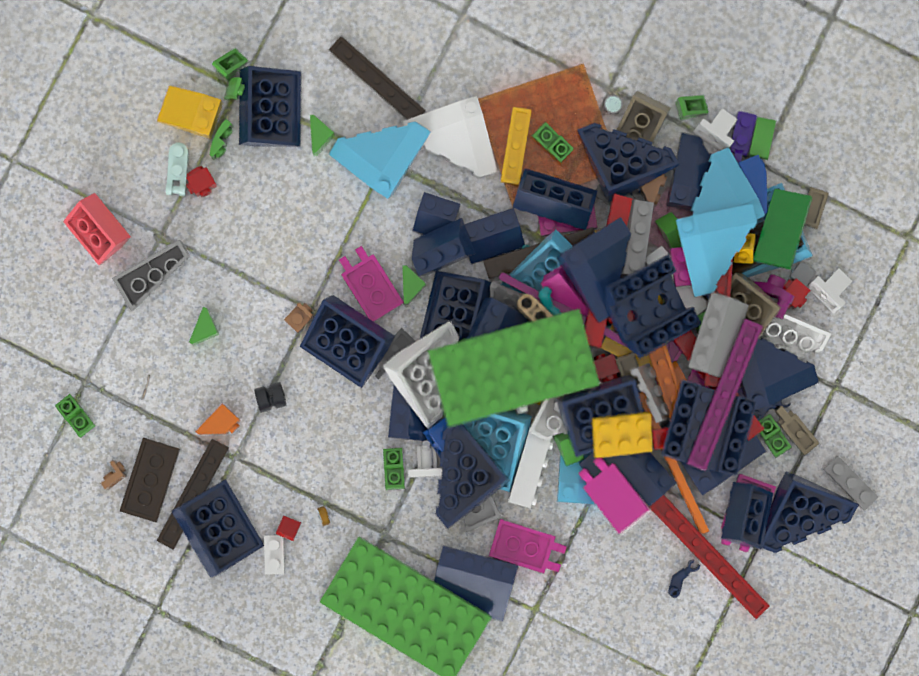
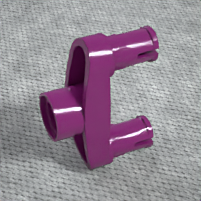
[753,274,795,320]

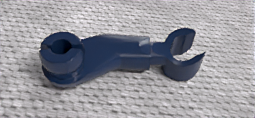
[754,400,791,421]
[668,560,700,598]

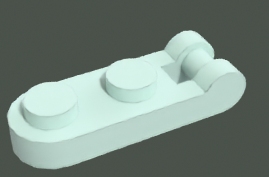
[166,143,189,196]

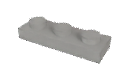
[823,456,878,511]

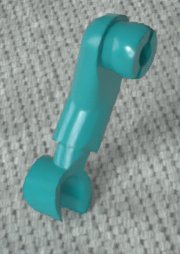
[538,286,562,316]

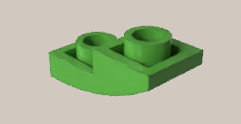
[224,77,245,101]
[749,117,776,160]
[209,119,233,160]
[531,122,574,163]
[55,394,96,438]
[759,414,792,459]
[383,448,405,490]

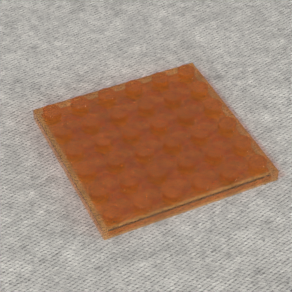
[478,63,607,207]

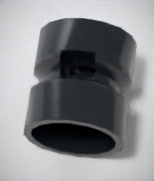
[254,382,287,413]

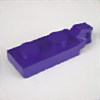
[729,111,757,163]

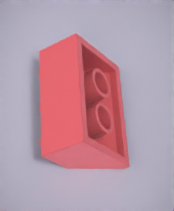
[63,193,131,265]

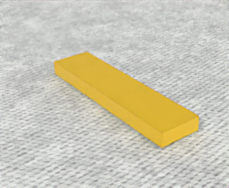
[501,107,532,185]

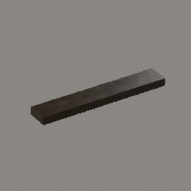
[328,36,426,120]
[483,227,595,279]
[156,439,229,550]

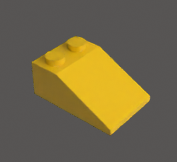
[157,85,223,139]

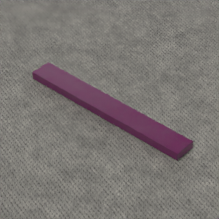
[498,273,628,348]
[687,319,763,471]

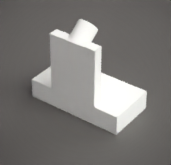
[693,108,737,151]
[807,268,852,314]
[408,440,442,478]

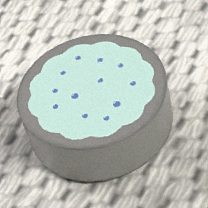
[603,95,623,115]

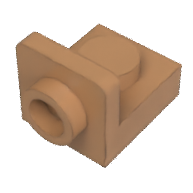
[284,302,314,333]
[101,460,126,490]

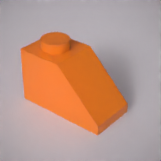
[195,404,241,435]

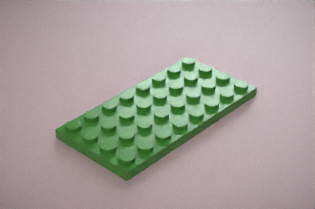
[428,309,599,427]
[319,536,492,676]

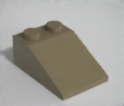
[616,91,671,144]
[730,273,781,339]

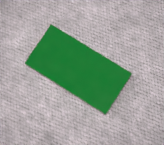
[753,189,813,270]

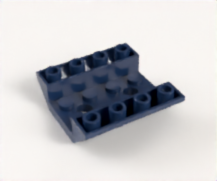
[606,254,701,358]
[661,380,757,476]

